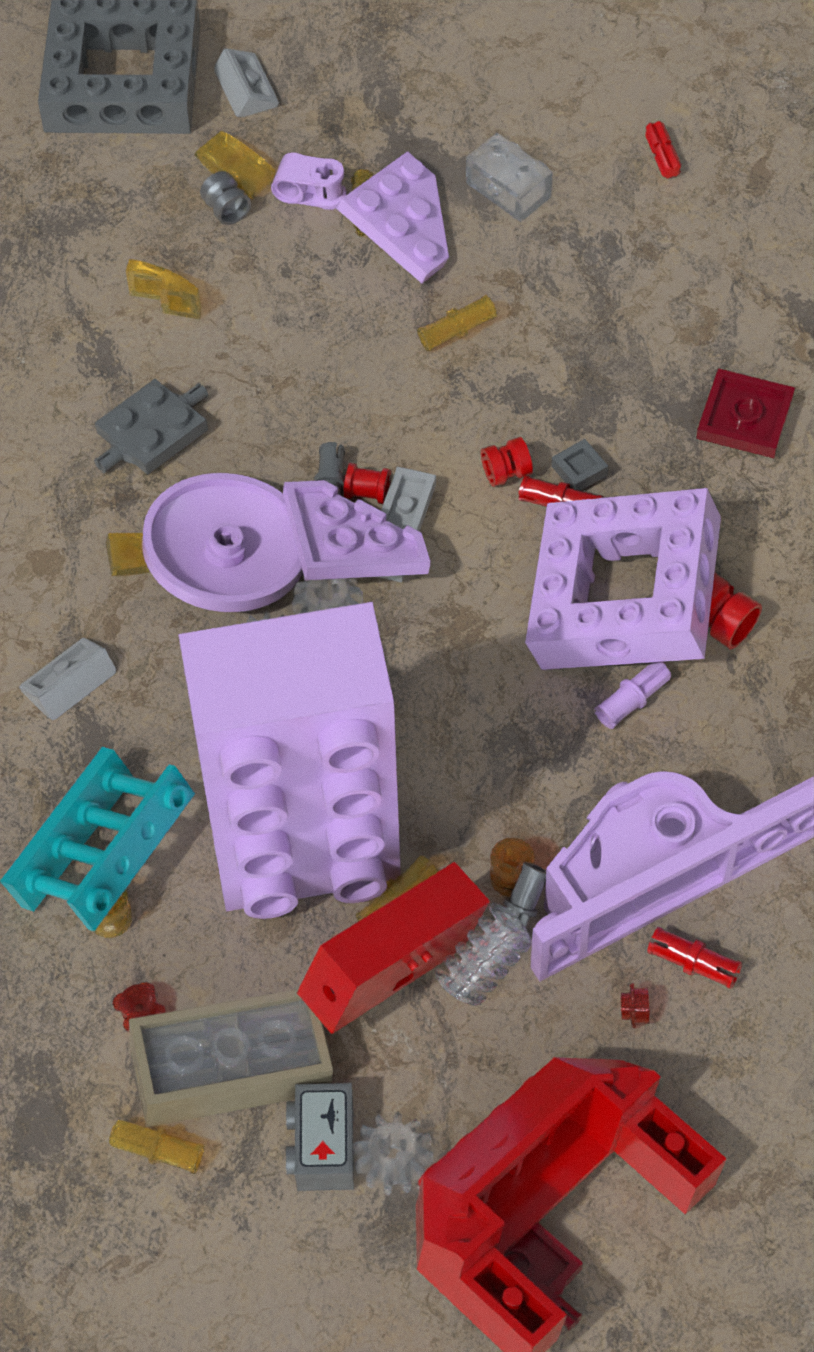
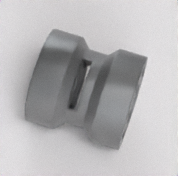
[200,171,251,225]

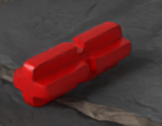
[645,121,682,179]

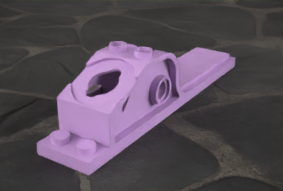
[531,771,814,981]

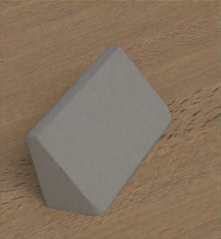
[214,48,279,117]
[19,637,116,720]

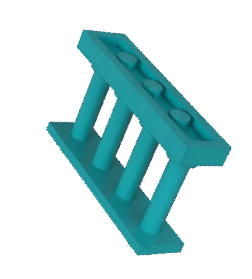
[0,747,195,931]

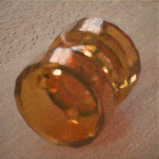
[490,838,535,897]

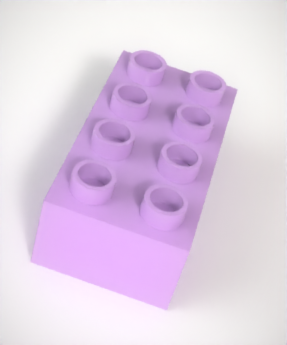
[179,602,401,919]

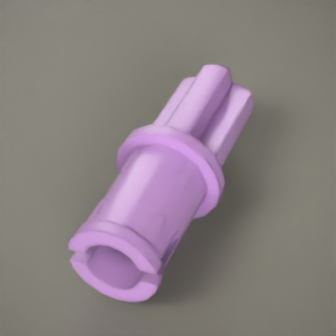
[594,662,671,729]

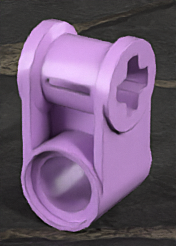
[271,153,347,210]

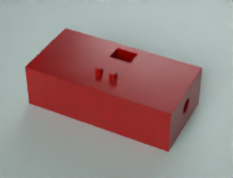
[297,861,490,1034]

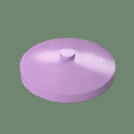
[142,473,303,612]

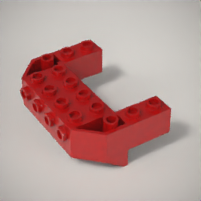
[416,1057,727,1352]

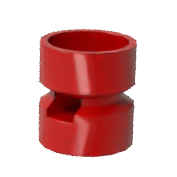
[708,572,762,650]

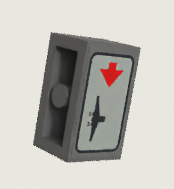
[286,1083,354,1191]

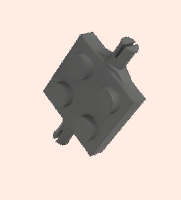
[94,379,208,475]

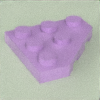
[337,151,449,284]
[283,480,431,580]

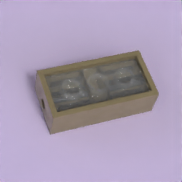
[129,989,333,1128]

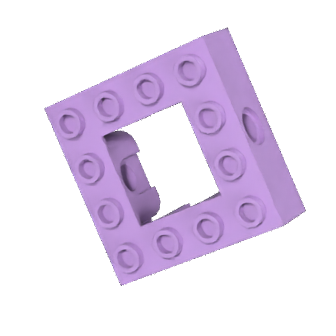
[525,488,721,670]

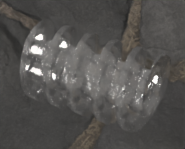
[435,902,532,1006]

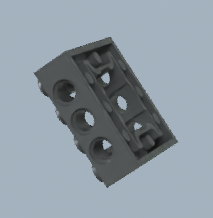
[38,0,200,134]

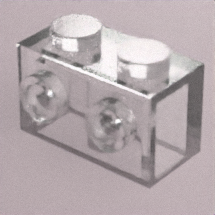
[466,133,553,222]

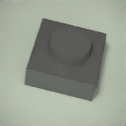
[551,439,608,491]

